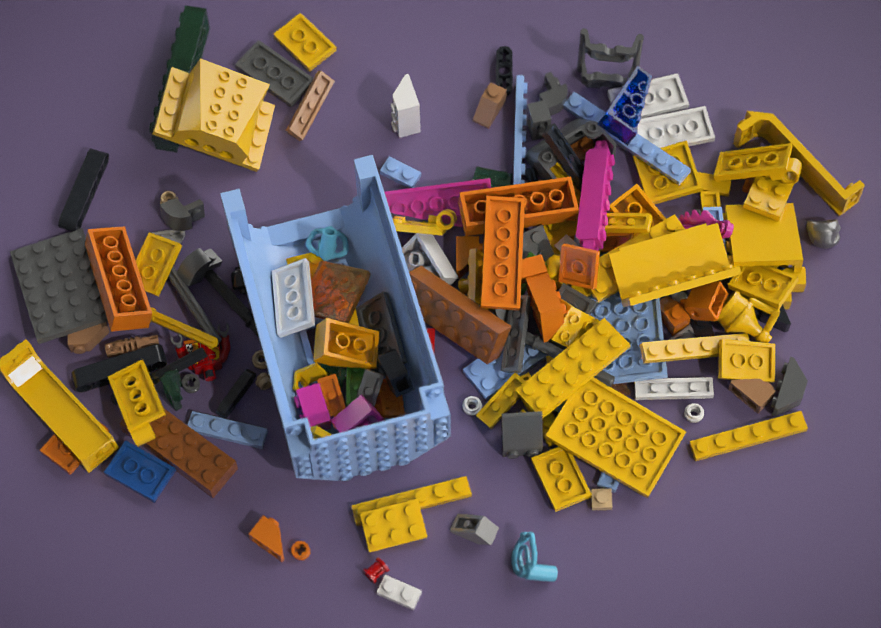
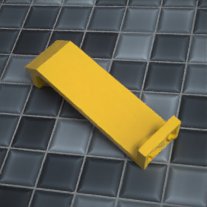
[733,111,865,216]
[0,339,119,473]

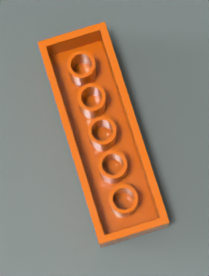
[458,177,579,236]
[85,226,152,332]

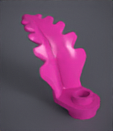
[678,210,734,239]

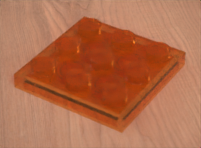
[311,261,371,323]

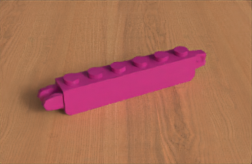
[576,140,615,251]

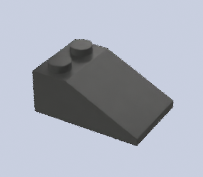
[501,411,543,459]

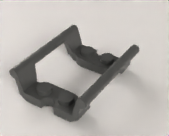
[577,28,644,89]

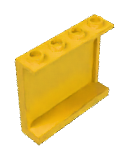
[723,203,803,273]

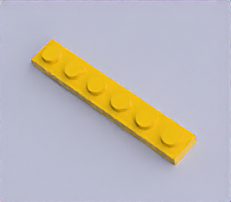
[639,333,750,363]
[689,411,808,462]
[351,476,472,526]

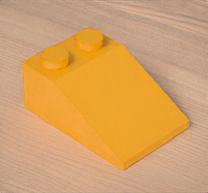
[607,184,666,238]
[313,318,379,369]

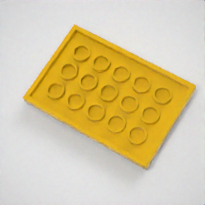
[545,377,686,498]

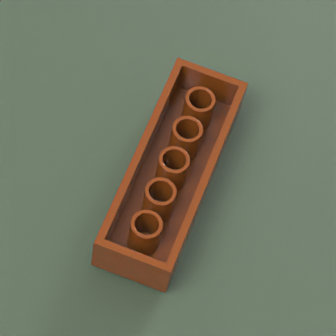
[409,266,512,364]
[119,407,238,498]

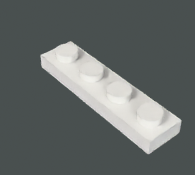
[634,377,714,400]

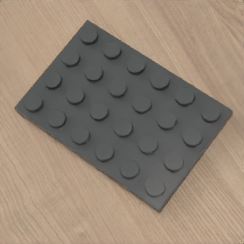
[10,228,108,344]

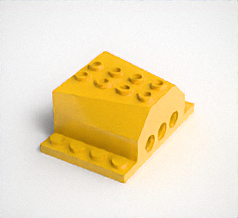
[153,59,275,172]

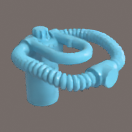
[306,226,349,261]
[511,532,558,582]

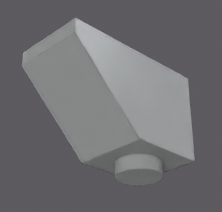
[450,514,499,545]

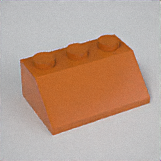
[526,273,566,343]

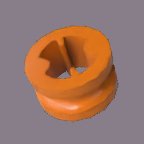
[291,541,310,560]

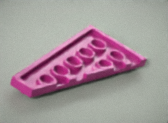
[384,178,492,227]

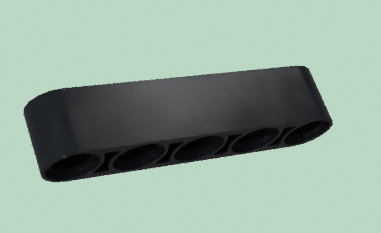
[58,148,109,231]
[71,344,168,393]

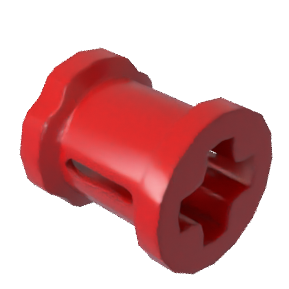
[363,557,390,584]

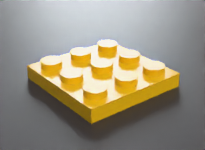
[633,140,703,205]

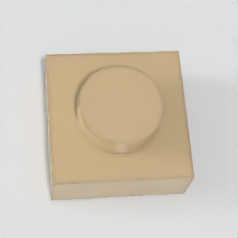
[591,489,612,510]

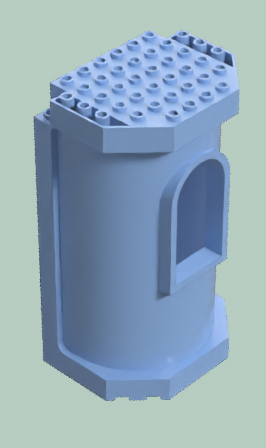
[220,155,451,481]

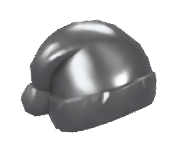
[806,219,841,249]

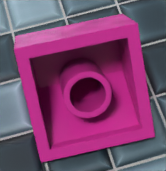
[294,383,331,430]
[331,395,386,433]

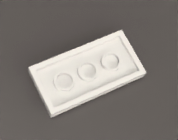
[607,73,689,124]
[634,106,715,148]
[272,258,315,338]

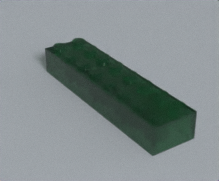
[149,5,210,153]

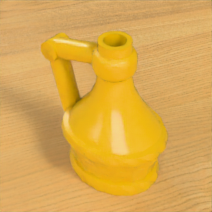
[717,291,780,343]

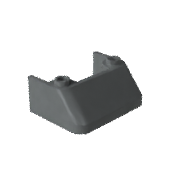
[526,118,617,181]

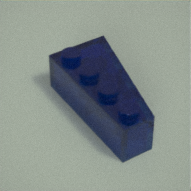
[597,66,653,146]

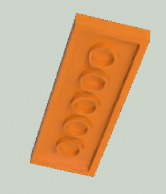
[481,196,525,311]

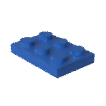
[104,440,176,503]

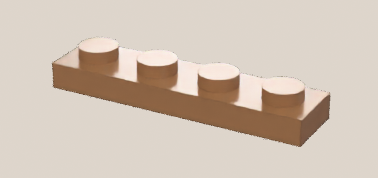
[286,71,335,141]

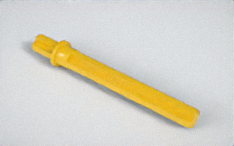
[150,307,219,348]

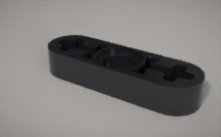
[496,46,513,96]
[216,368,256,419]

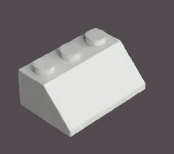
[390,74,420,138]
[402,233,459,285]

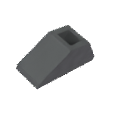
[771,357,808,416]

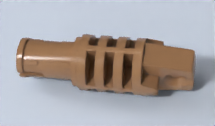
[105,334,159,358]

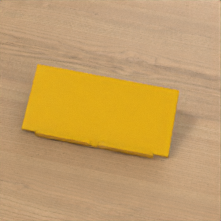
[608,223,741,307]

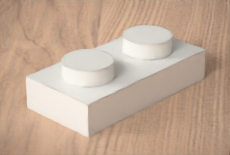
[377,575,422,611]

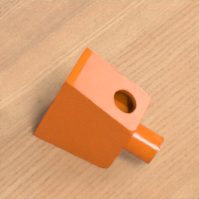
[680,281,728,321]

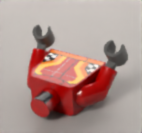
[170,323,231,381]

